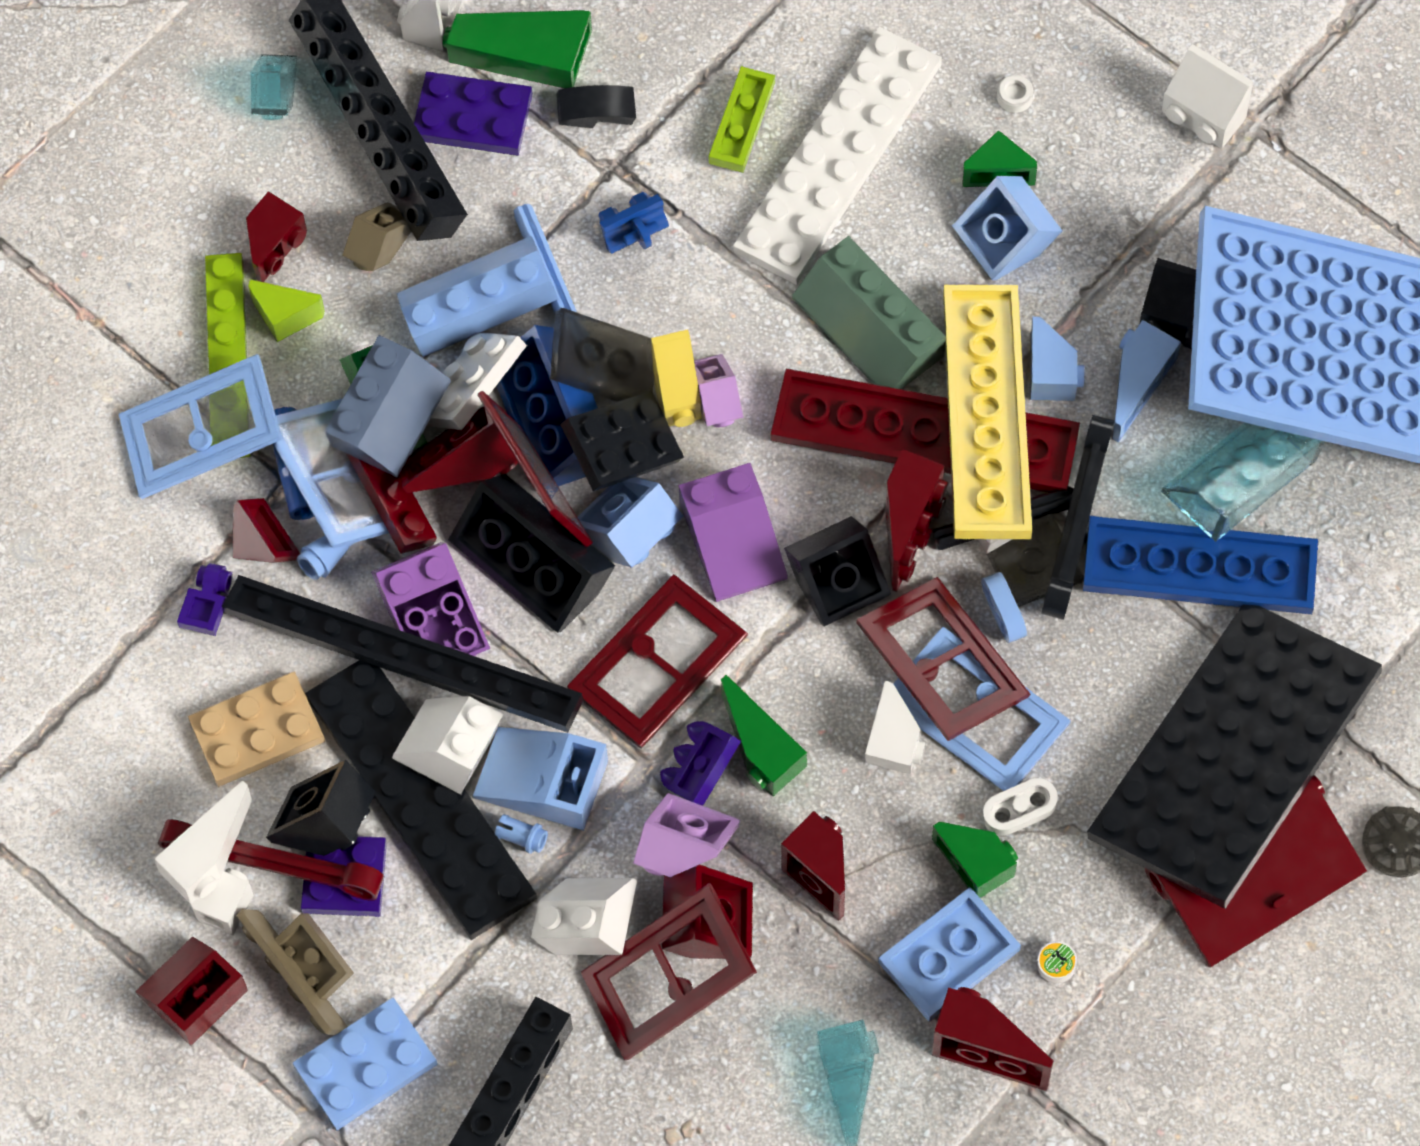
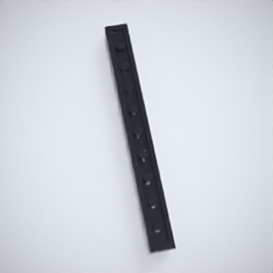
[222,575,584,733]

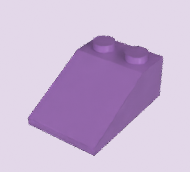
[678,463,788,602]

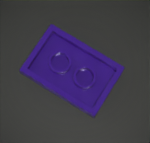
[414,71,533,156]

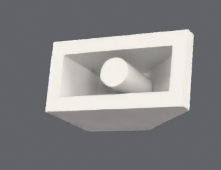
[865,681,926,774]

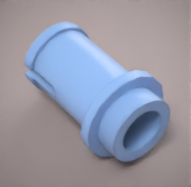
[495,814,548,854]

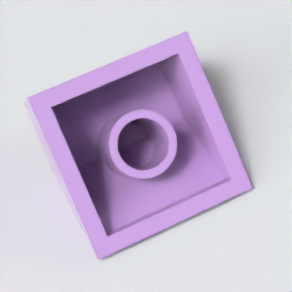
[633,793,740,877]

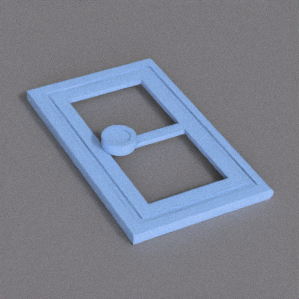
[893,627,1071,791]

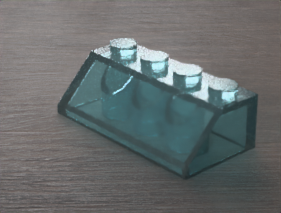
[1161,423,1325,542]

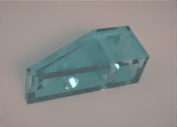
[817,1020,879,1146]

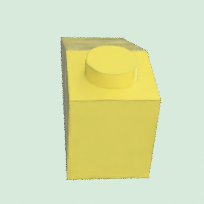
[651,329,702,427]

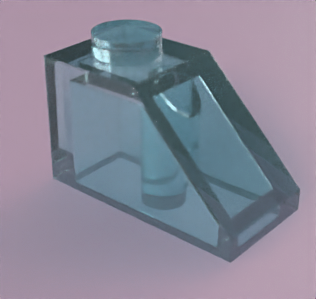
[251,54,297,120]

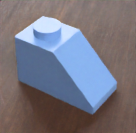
[1030,317,1084,401]

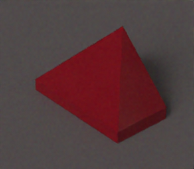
[233,498,301,563]

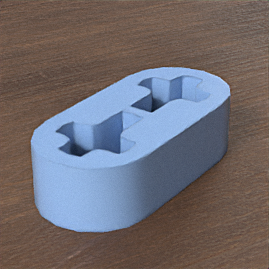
[981,572,1027,643]

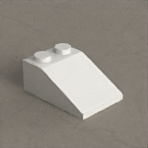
[397,0,465,51]

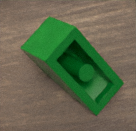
[932,822,1018,898]

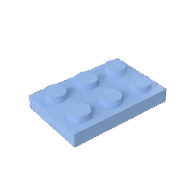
[878,887,1021,1022]
[293,997,438,1131]

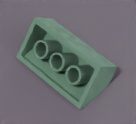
[792,236,946,389]

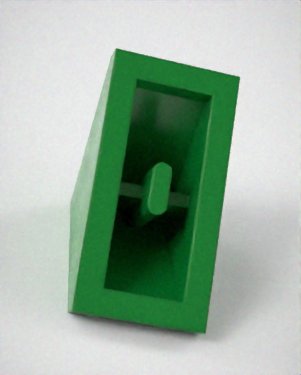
[962,130,1037,187]

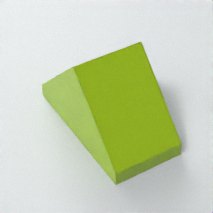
[248,279,325,342]

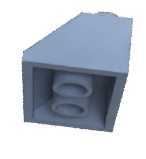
[324,335,451,477]

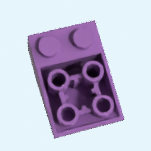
[371,542,491,656]

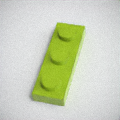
[708,66,775,173]

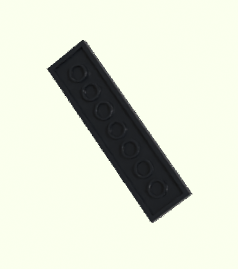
[305,660,537,940]

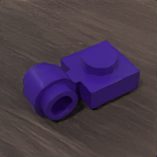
[177,563,233,636]

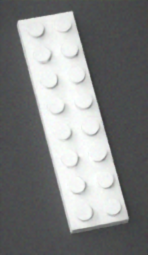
[733,27,942,285]

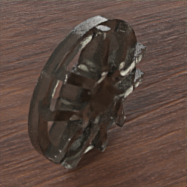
[1362,806,1420,878]

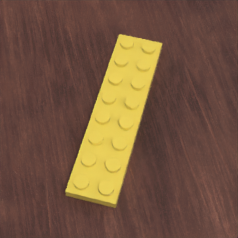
[943,285,1032,539]

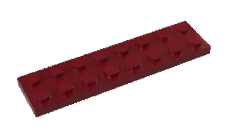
[771,368,1080,492]

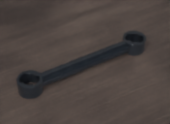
[1041,415,1115,620]

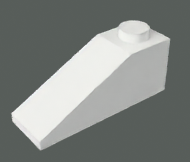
[154,780,252,904]

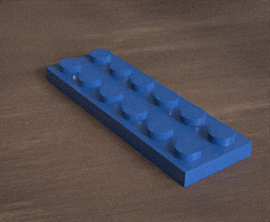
[1083,516,1318,615]

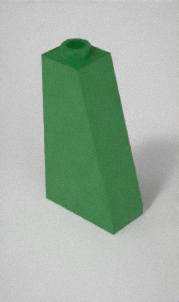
[442,10,592,89]

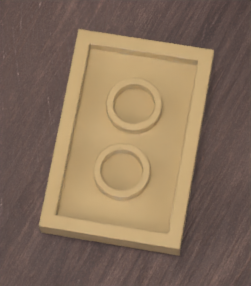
[188,671,325,787]

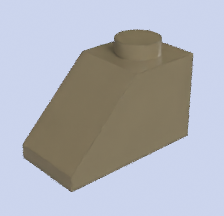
[342,202,411,271]

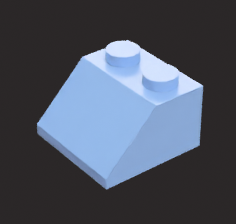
[952,176,1062,280]
[577,477,683,568]

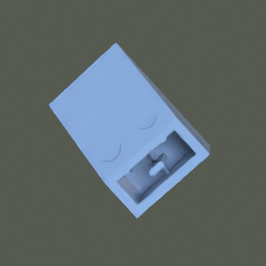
[473,727,608,831]

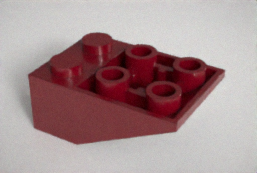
[886,449,948,592]

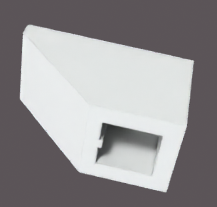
[191,868,254,935]

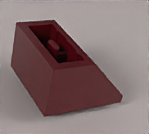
[135,936,248,1046]

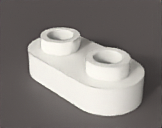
[983,778,1058,836]

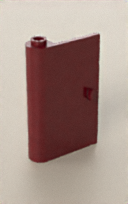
[1145,775,1367,967]

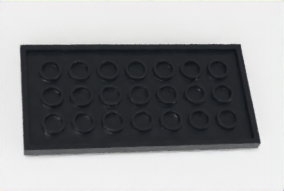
[1087,604,1382,909]

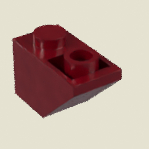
[246,191,307,282]

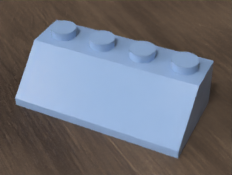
[397,236,559,357]

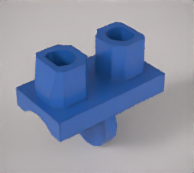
[599,192,669,254]

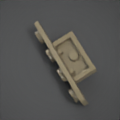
[236,909,354,1035]

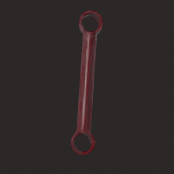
[158,819,384,901]

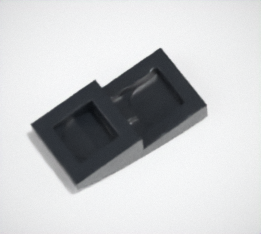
[556,85,636,129]

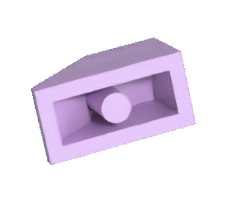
[694,354,744,427]

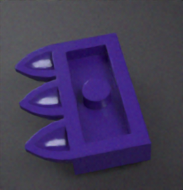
[660,721,741,806]

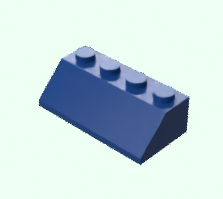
[496,325,598,491]

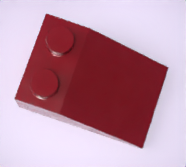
[400,404,520,493]
[932,987,1054,1091]

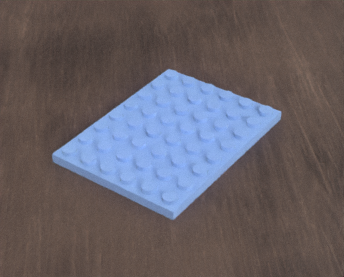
[1188,206,1420,463]

